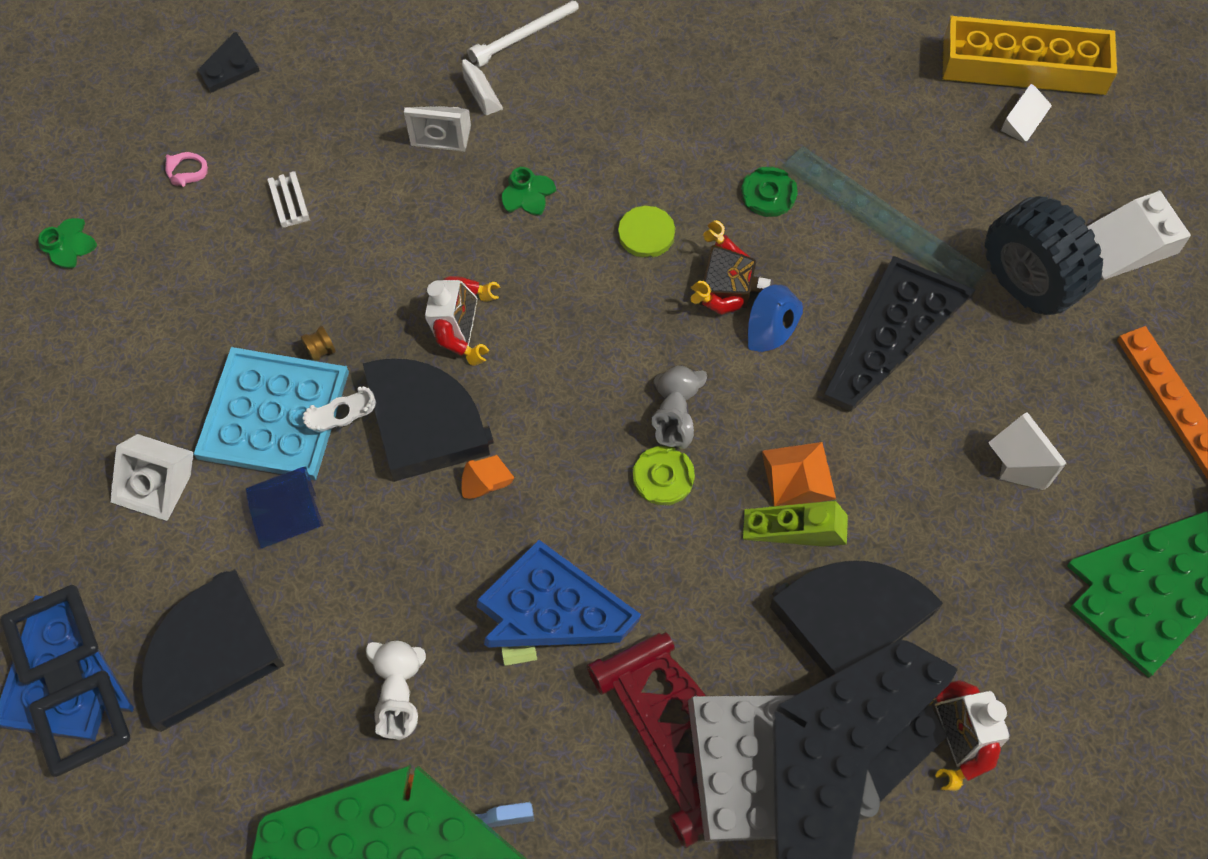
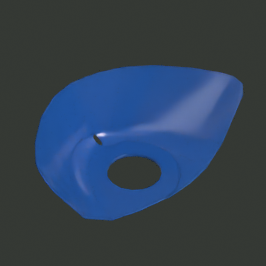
[748,285,803,352]

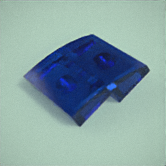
[246,466,324,548]

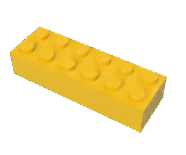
[943,16,1117,95]

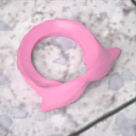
[165,152,208,187]

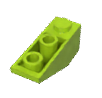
[743,500,848,547]

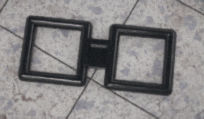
[0,585,131,777]

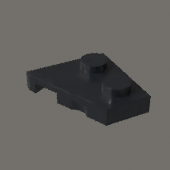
[198,32,260,93]

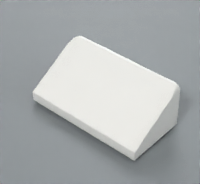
[462,59,503,115]
[1001,84,1052,143]

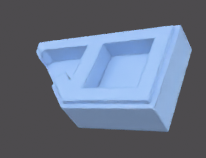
[476,802,534,828]

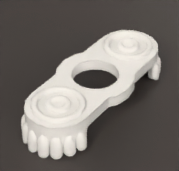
[303,386,376,432]

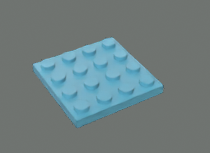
[193,347,349,480]

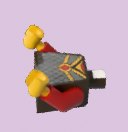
[691,220,771,315]

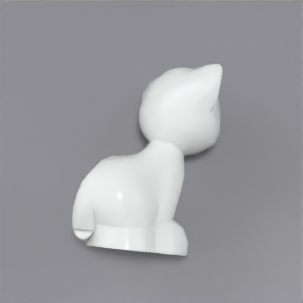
[366,641,426,740]

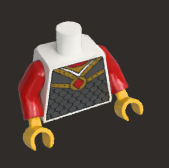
[425,276,500,366]
[927,680,1009,791]

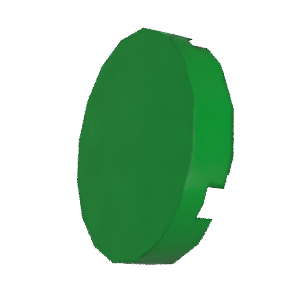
[741,167,798,217]

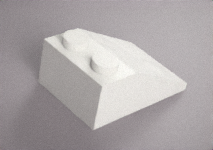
[1087,191,1191,280]

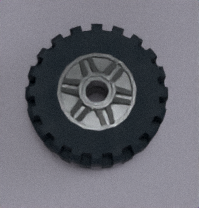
[985,196,1103,315]

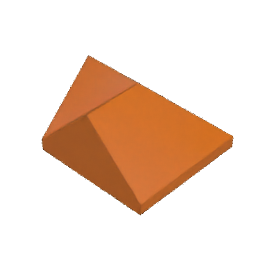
[762,442,836,506]

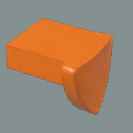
[461,455,515,499]

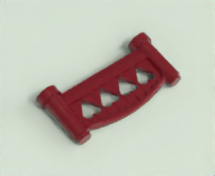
[586,632,706,848]

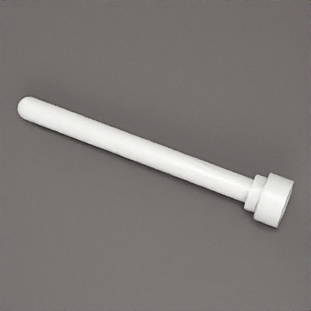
[468,1,579,68]

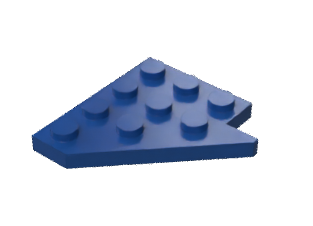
[476,540,641,648]
[0,595,134,742]

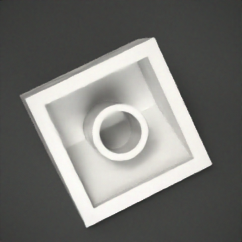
[111,434,193,521]

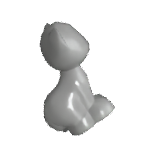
[652,366,707,449]

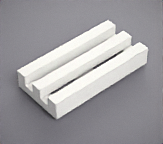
[268,171,310,228]

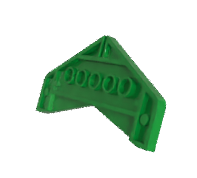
[252,765,527,859]

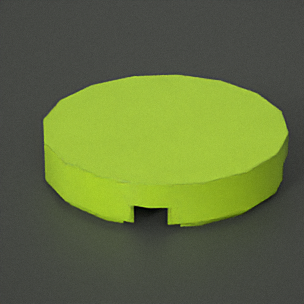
[618,205,675,258]
[633,446,695,505]

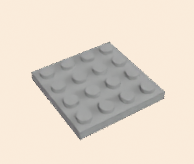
[688,695,805,842]

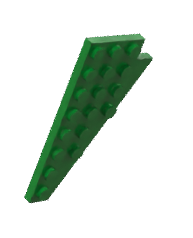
[1067,511,1208,678]

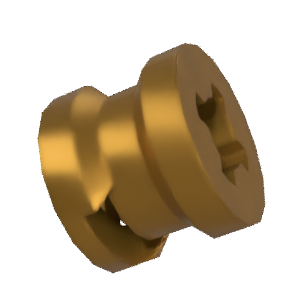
[300,326,336,362]

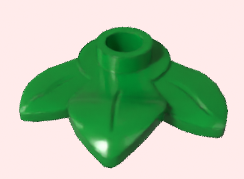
[502,167,557,216]
[38,218,97,268]

